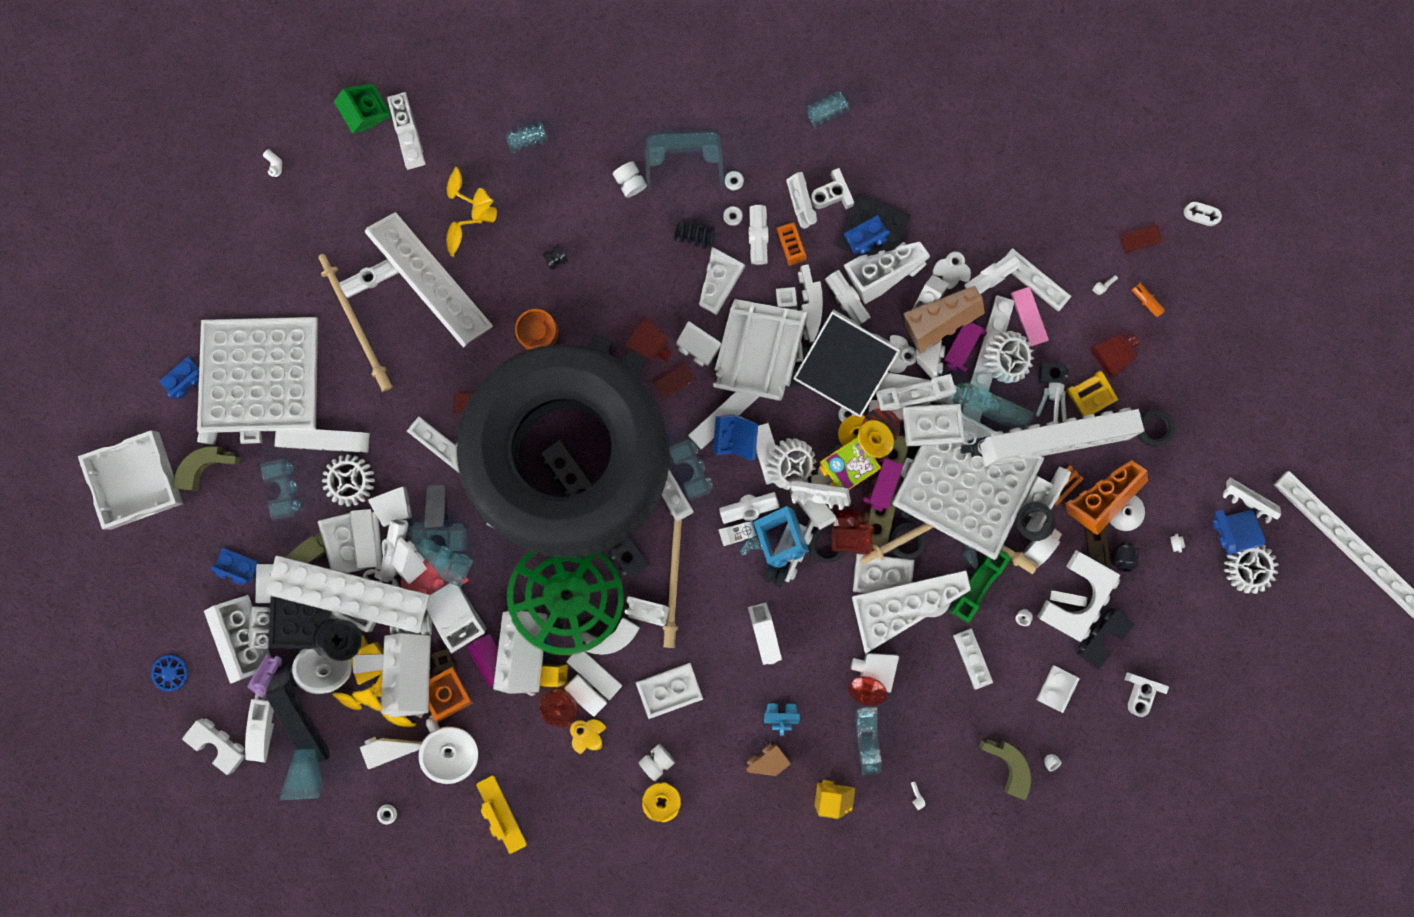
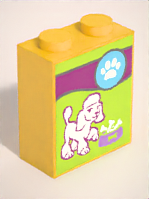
[819,437,881,490]

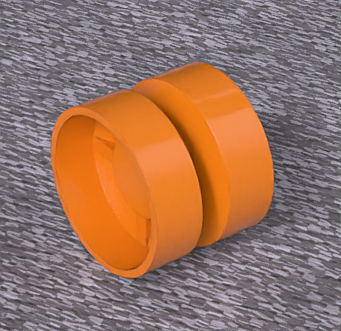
[515,309,559,350]

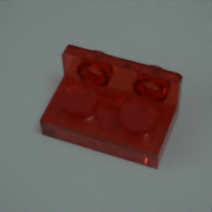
[832,522,874,554]

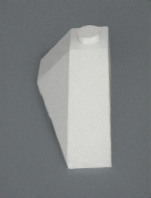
[844,242,930,304]

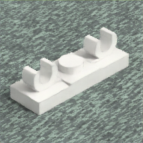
[1223,477,1281,523]
[791,481,851,510]
[953,628,993,690]

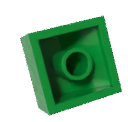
[334,83,392,134]

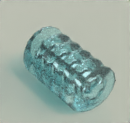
[807,91,849,129]
[506,120,548,154]

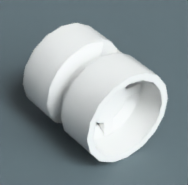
[613,162,647,198]
[638,744,675,781]

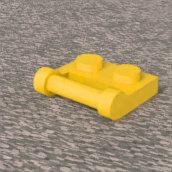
[1067,371,1118,417]

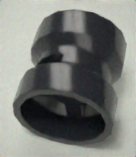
[542,244,568,270]
[763,564,788,587]

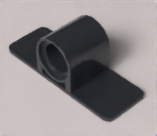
[424,485,448,529]

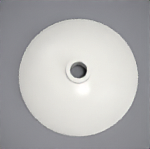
[292,649,352,694]
[419,727,478,784]

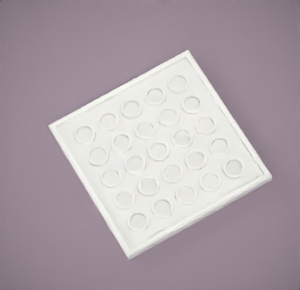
[197,317,318,433]
[892,403,1044,560]

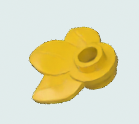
[570,719,606,754]

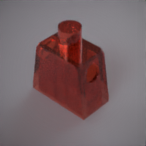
[625,317,673,362]
[1090,334,1140,379]

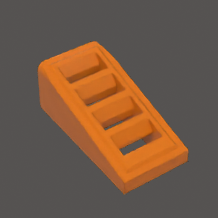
[776,222,807,266]

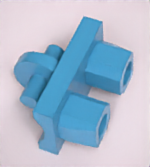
[764,704,800,736]

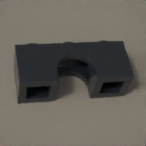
[588,333,647,376]
[1076,609,1135,669]

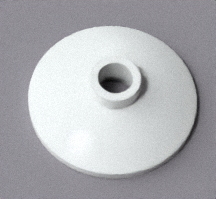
[1110,496,1145,531]

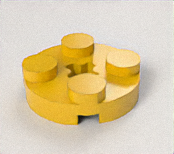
[642,782,681,822]

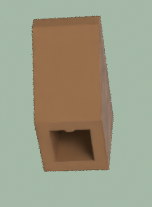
[745,743,791,776]

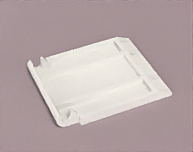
[713,299,808,401]

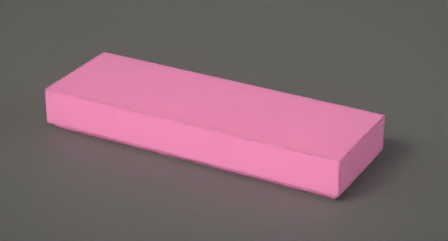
[1011,287,1049,347]

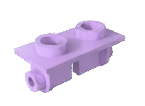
[247,654,282,697]

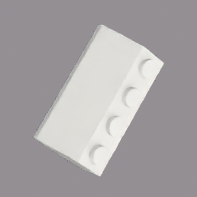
[204,595,270,684]
[493,611,547,693]
[381,633,431,718]

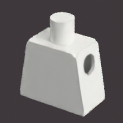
[368,487,412,527]
[851,653,899,692]

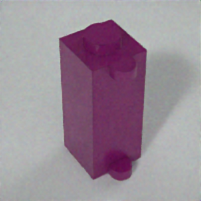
[943,322,987,373]
[863,458,903,512]
[467,634,498,687]

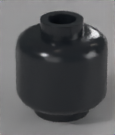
[1112,542,1139,572]

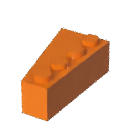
[1065,460,1148,535]

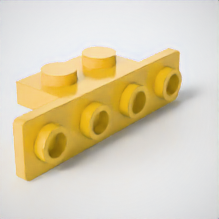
[476,775,527,854]

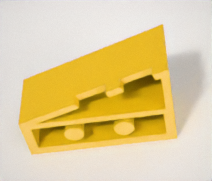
[815,780,855,819]

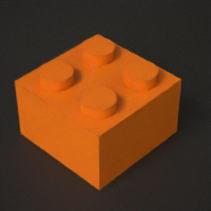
[428,667,473,722]

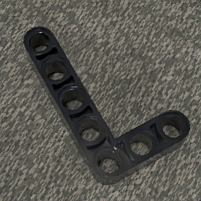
[266,661,330,766]

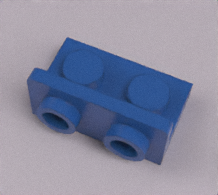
[844,215,890,255]
[159,357,199,399]
[210,548,259,586]

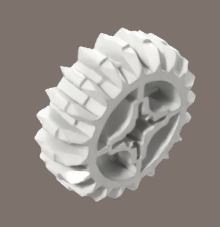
[984,331,1034,383]
[765,438,817,490]
[322,455,375,507]
[1224,545,1279,594]

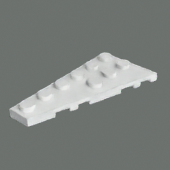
[852,571,971,654]

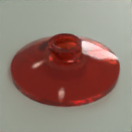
[848,676,887,706]

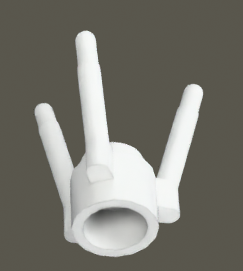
[1036,383,1066,423]

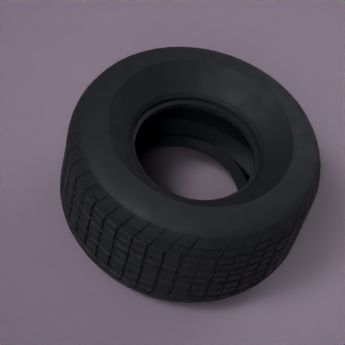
[456,344,670,558]

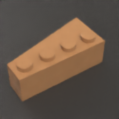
[903,286,984,354]

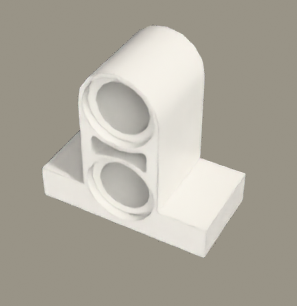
[811,168,854,209]
[1125,673,1169,717]

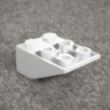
[426,580,486,653]

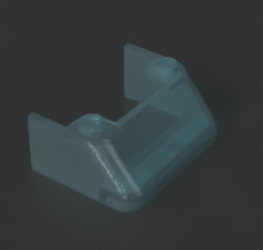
[645,131,724,191]

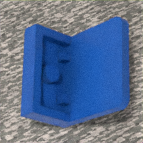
[713,414,758,461]
[1212,510,1265,555]

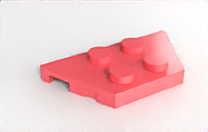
[401,554,469,595]

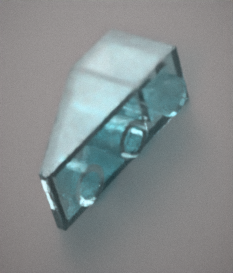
[414,537,473,587]

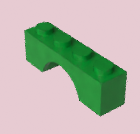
[949,551,1011,623]

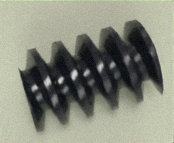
[674,218,715,251]

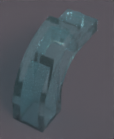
[855,707,881,775]

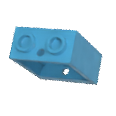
[754,506,809,568]

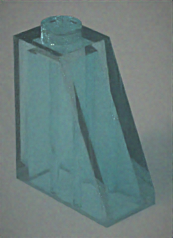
[280,749,323,801]

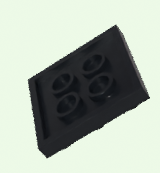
[837,194,911,256]
[268,596,330,649]

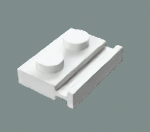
[1037,665,1080,713]

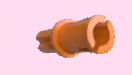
[1131,282,1165,317]

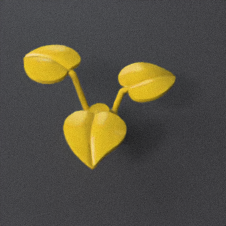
[446,167,497,257]
[332,673,416,727]

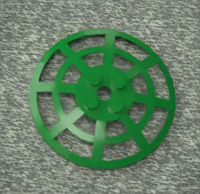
[507,551,624,655]

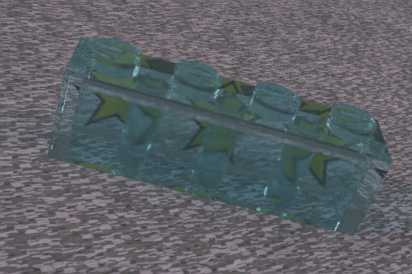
[952,383,1034,430]

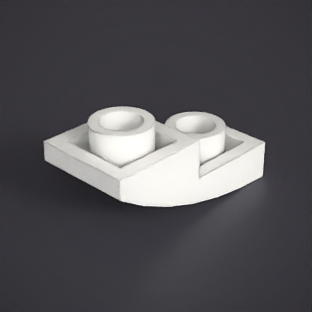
[249,606,270,649]
[564,674,607,716]

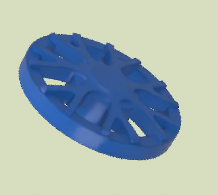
[151,655,188,692]

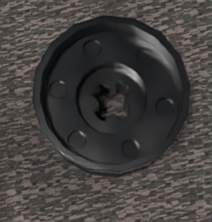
[312,619,362,661]

